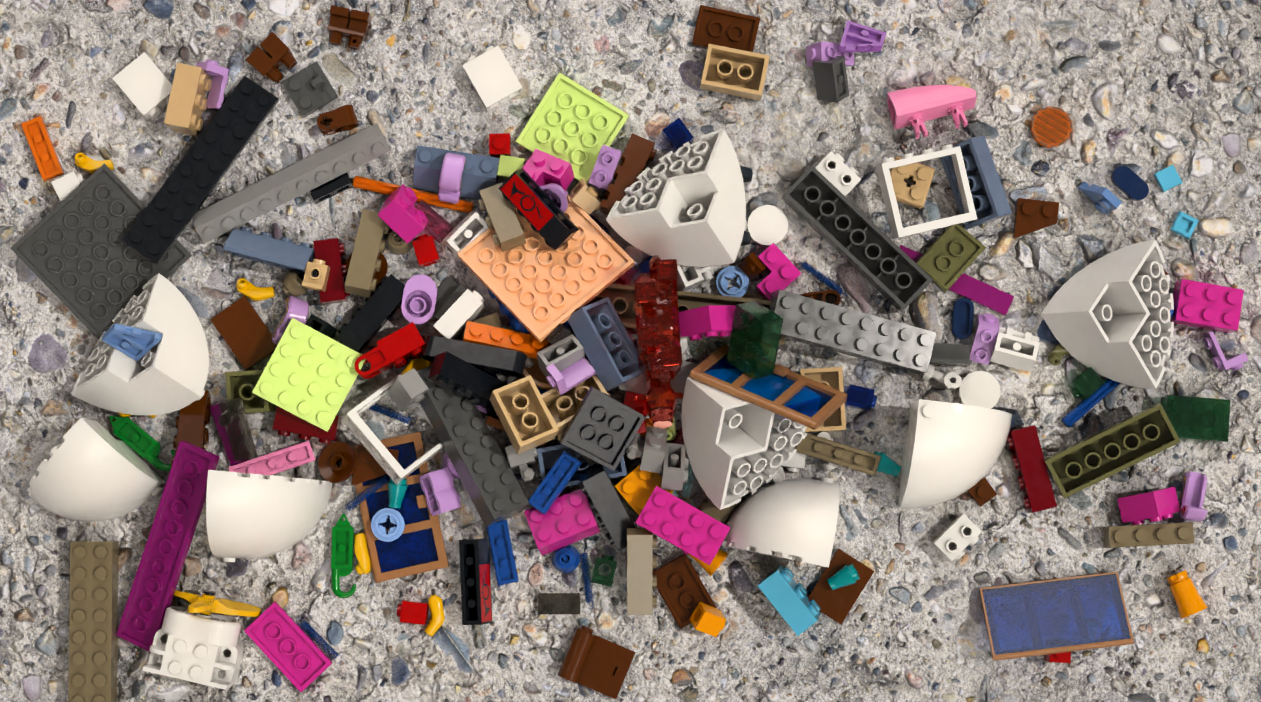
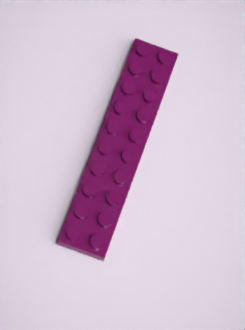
[116,441,220,652]

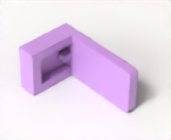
[806,41,854,67]
[196,59,229,109]
[588,145,622,190]
[970,313,1000,365]
[1203,331,1249,372]
[546,358,596,395]

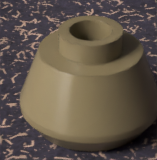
[386,229,414,255]
[281,270,308,297]

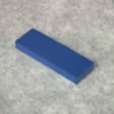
[528,451,582,515]
[487,520,519,586]

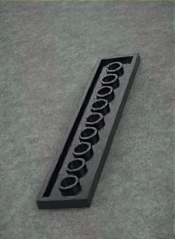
[122,76,279,265]

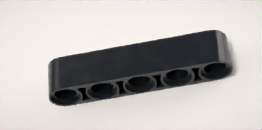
[422,336,527,377]

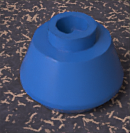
[551,545,580,573]

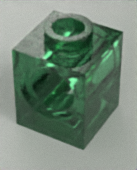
[1068,367,1105,401]
[591,554,617,587]

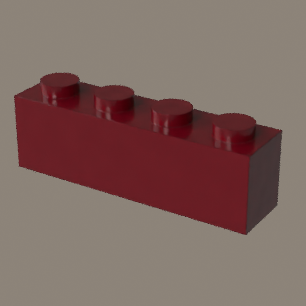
[1006,425,1057,513]

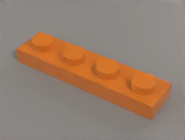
[463,321,549,359]

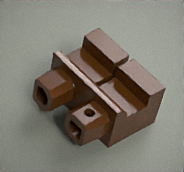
[327,5,372,50]
[245,32,298,84]

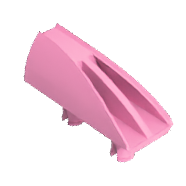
[886,85,977,139]

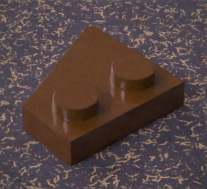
[1013,198,1059,239]
[351,445,400,485]

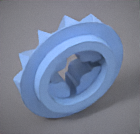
[716,266,749,297]
[371,508,405,542]

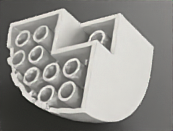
[606,129,746,267]
[1041,240,1174,389]
[71,273,209,416]
[681,371,821,510]
[897,399,1012,509]
[27,418,166,522]
[206,470,333,562]
[722,477,840,568]

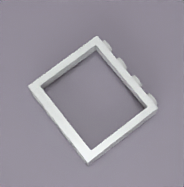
[876,144,977,239]
[342,373,444,485]

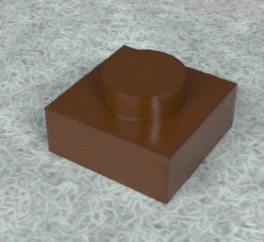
[738,252,766,281]
[967,478,997,507]

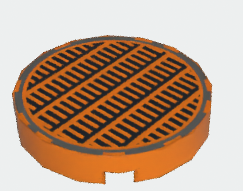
[1030,107,1072,148]

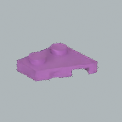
[838,20,886,52]

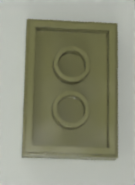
[916,224,986,293]

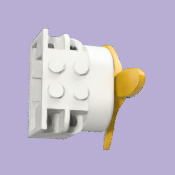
[142,590,261,690]

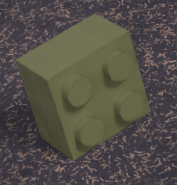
[225,369,276,414]

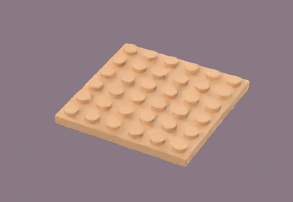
[457,195,635,342]

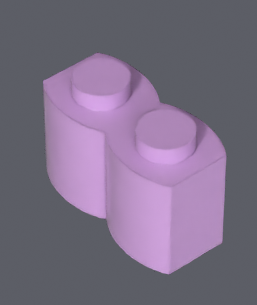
[420,467,461,516]

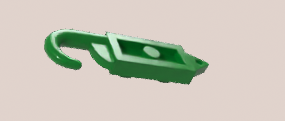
[109,416,175,472]
[331,513,356,599]

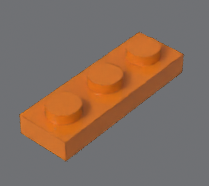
[21,116,64,182]

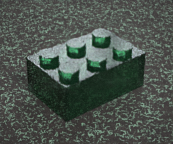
[727,300,783,380]
[1161,395,1230,443]

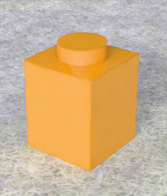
[690,602,726,637]

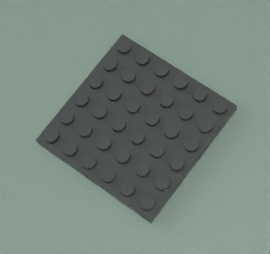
[11,163,192,340]

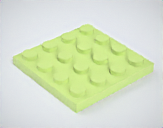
[516,72,629,183]
[252,318,366,432]

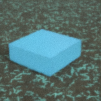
[1153,165,1183,192]
[1170,211,1199,239]

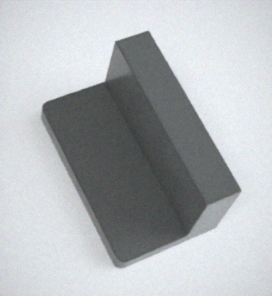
[813,56,849,103]
[433,276,467,320]
[930,343,972,366]

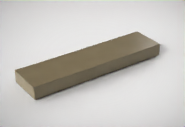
[795,433,881,476]

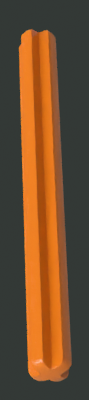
[353,176,474,213]

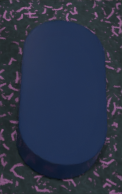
[1111,166,1149,201]
[951,298,974,340]

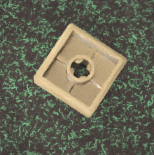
[890,156,935,209]

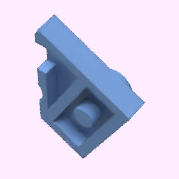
[1078,182,1122,214]
[102,323,162,361]

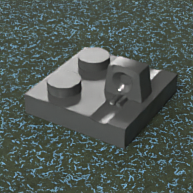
[282,61,339,118]

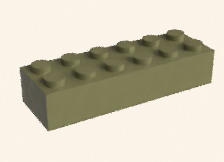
[1045,402,1181,498]

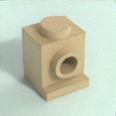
[570,178,602,214]
[301,259,330,292]

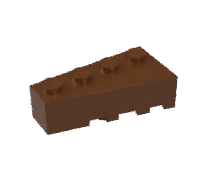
[600,133,657,215]
[171,390,212,467]

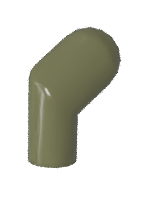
[1048,345,1070,366]

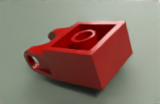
[354,322,425,379]

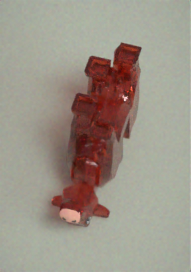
[634,255,684,429]

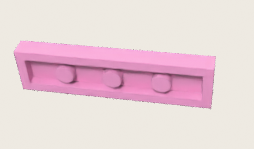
[228,441,316,475]

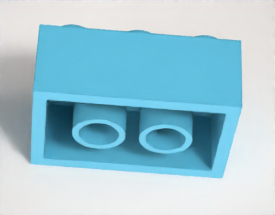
[758,565,821,636]

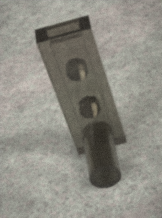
[218,397,257,462]

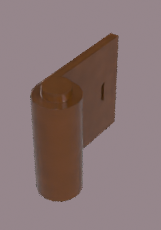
[557,625,636,699]

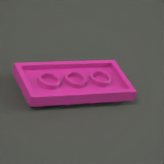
[635,486,731,565]
[244,601,333,692]

